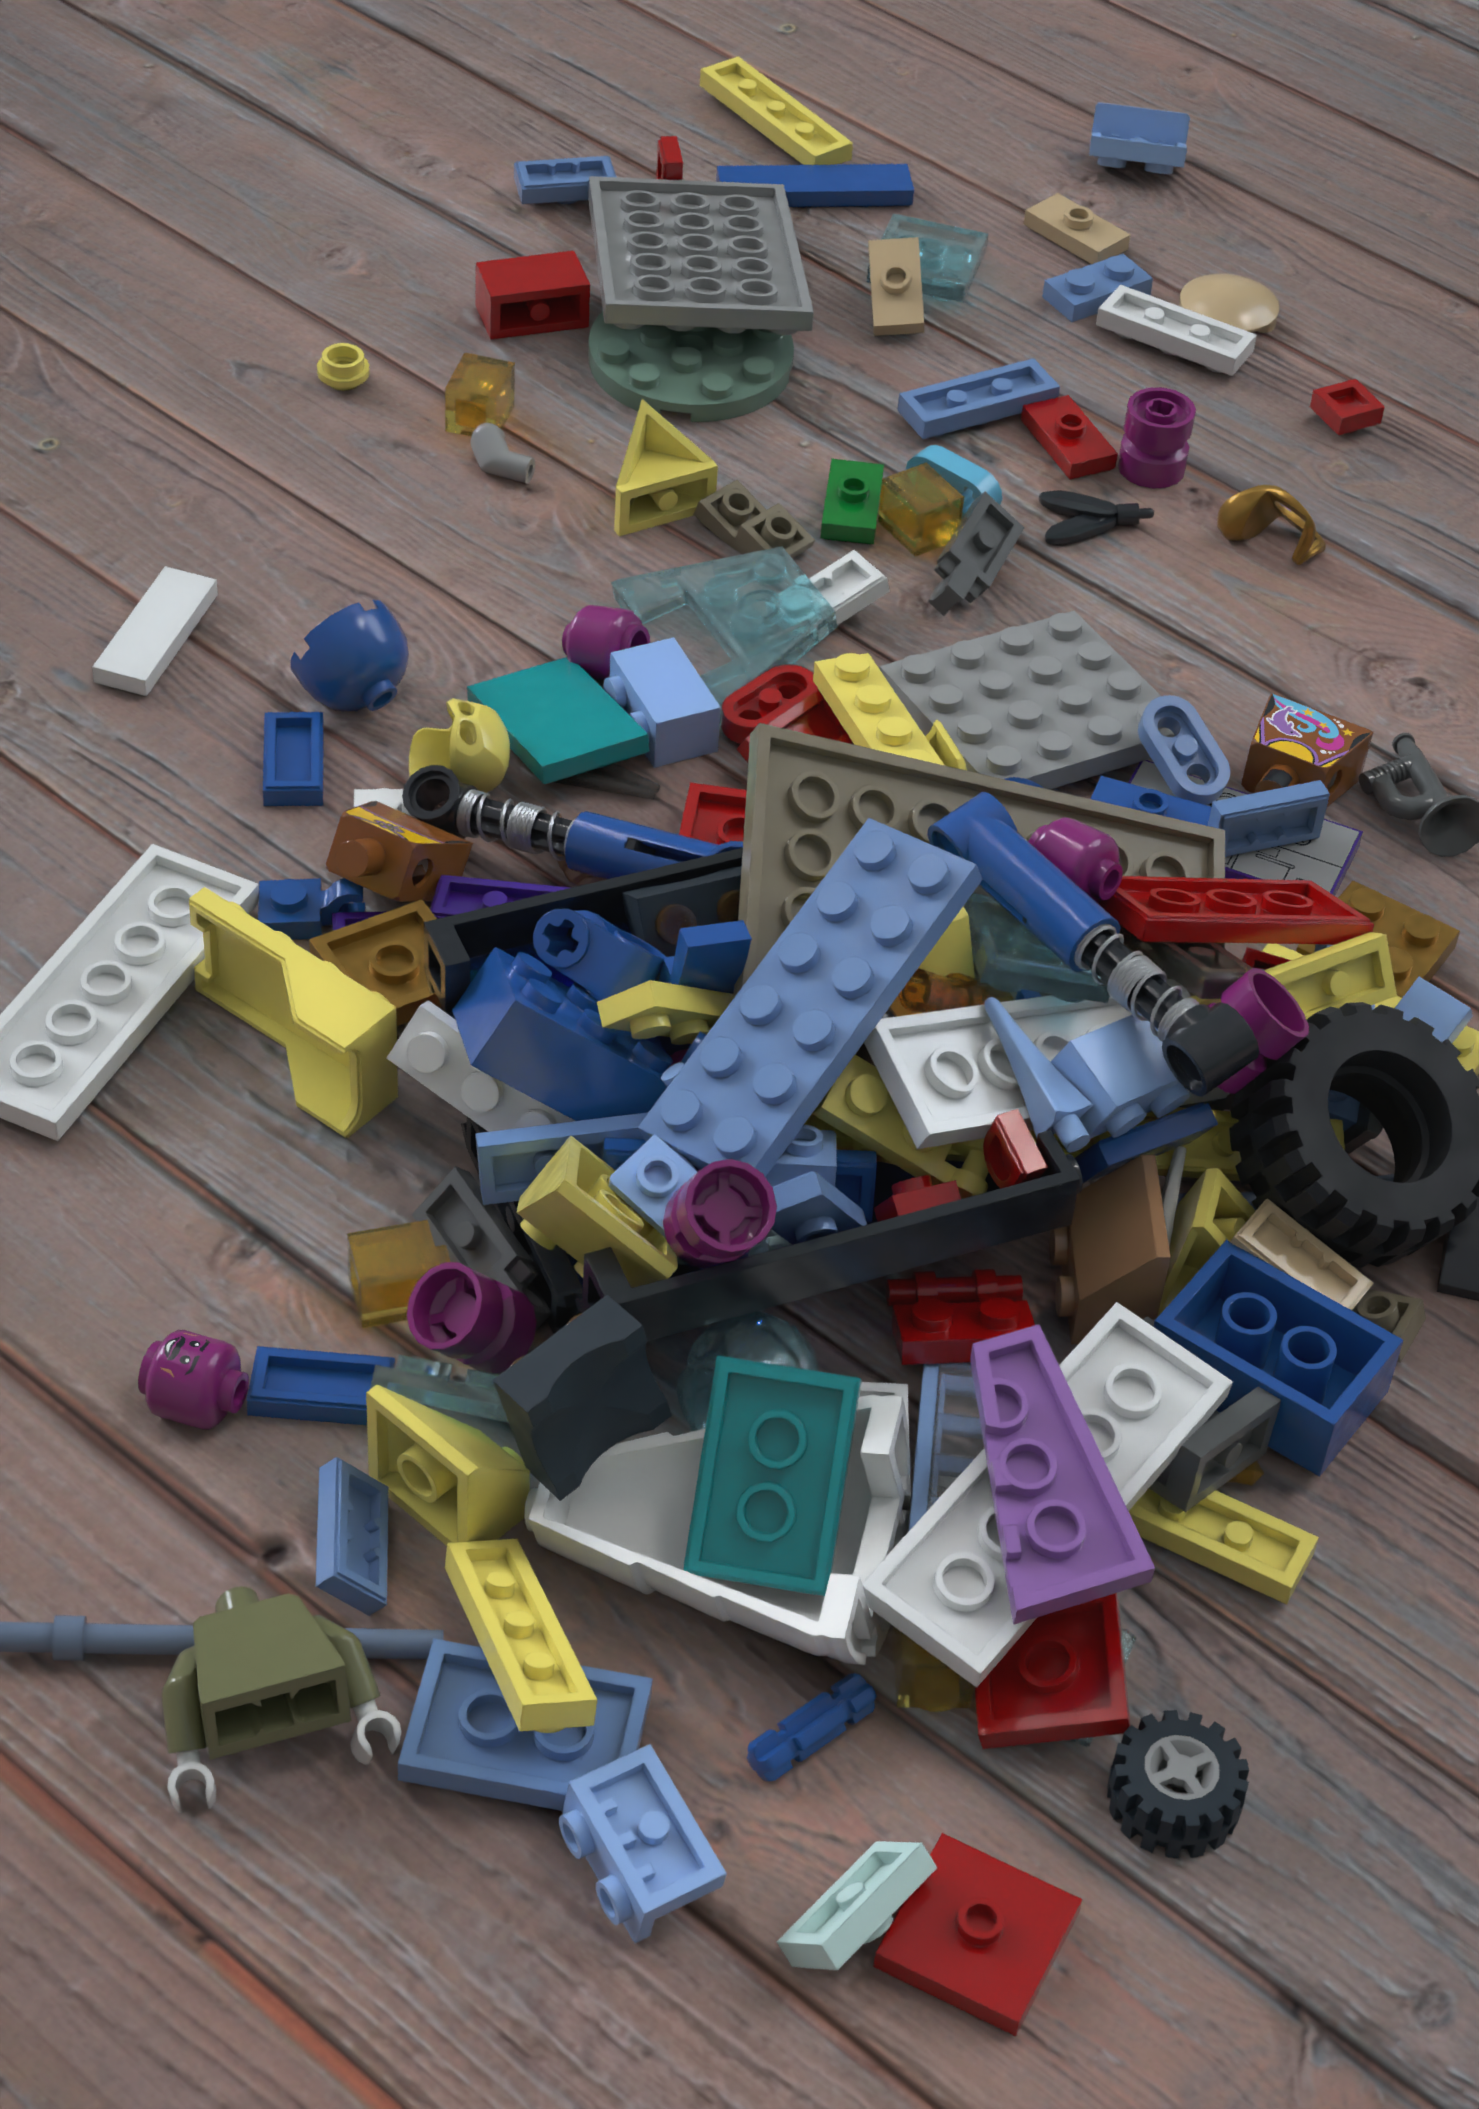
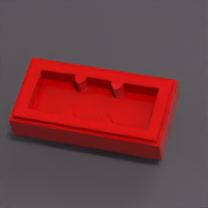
[1021,395,1118,480]

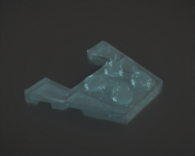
[611,546,837,725]

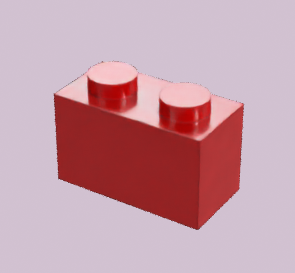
[475,250,590,340]

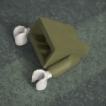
[162,1586,402,1813]

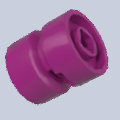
[1117,387,1196,489]
[1207,968,1309,1094]
[663,1159,777,1269]
[407,1262,537,1373]

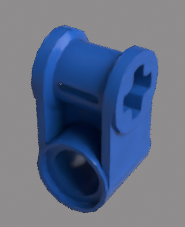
[533,909,666,1001]

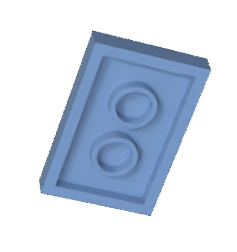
[398,1638,653,1811]

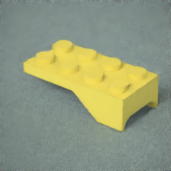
[189,887,398,1138]

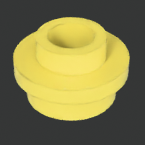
[317,343,370,391]

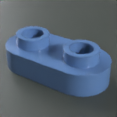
[1138,695,1230,805]

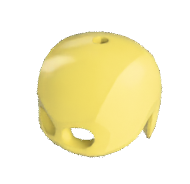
[409,698,510,793]

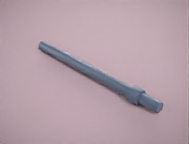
[0,1615,444,1661]

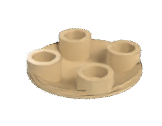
[1179,274,1279,333]

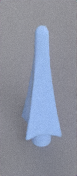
[984,997,1093,1152]

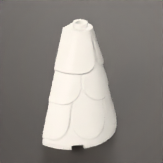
[525,1394,910,1665]

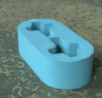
[906,445,1002,519]

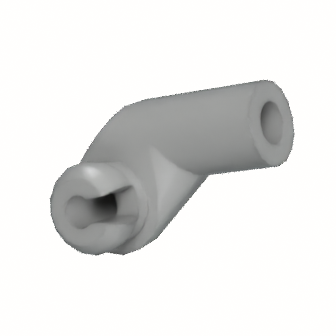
[470,423,535,484]

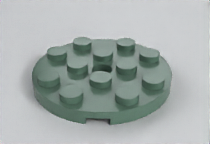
[588,311,794,422]

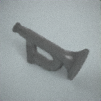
[1359,733,1479,857]

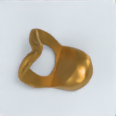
[1217,485,1326,565]

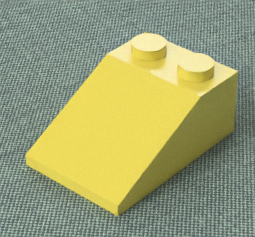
[516,1135,677,1288]

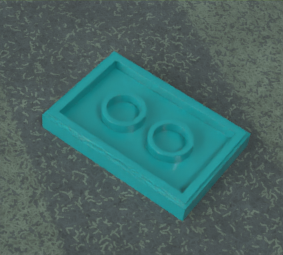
[467,657,649,784]
[683,1355,862,1596]

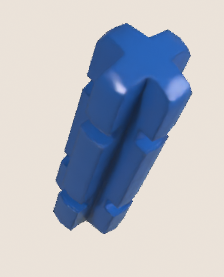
[746,1673,877,1782]

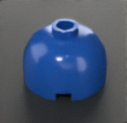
[290,600,409,711]

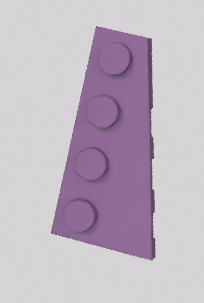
[970,1324,1155,1625]

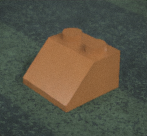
[1049,1155,1171,1344]

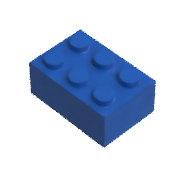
[452,947,673,1121]
[1153,1240,1404,1477]

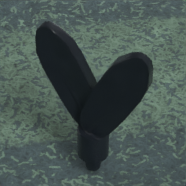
[1039,490,1154,545]

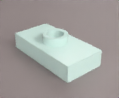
[777,1841,938,1970]

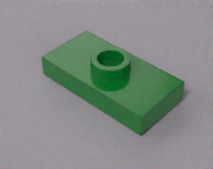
[820,458,884,544]

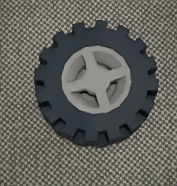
[1107,1710,1249,1859]

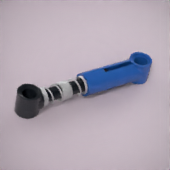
[402,765,743,880]
[927,792,1259,1097]

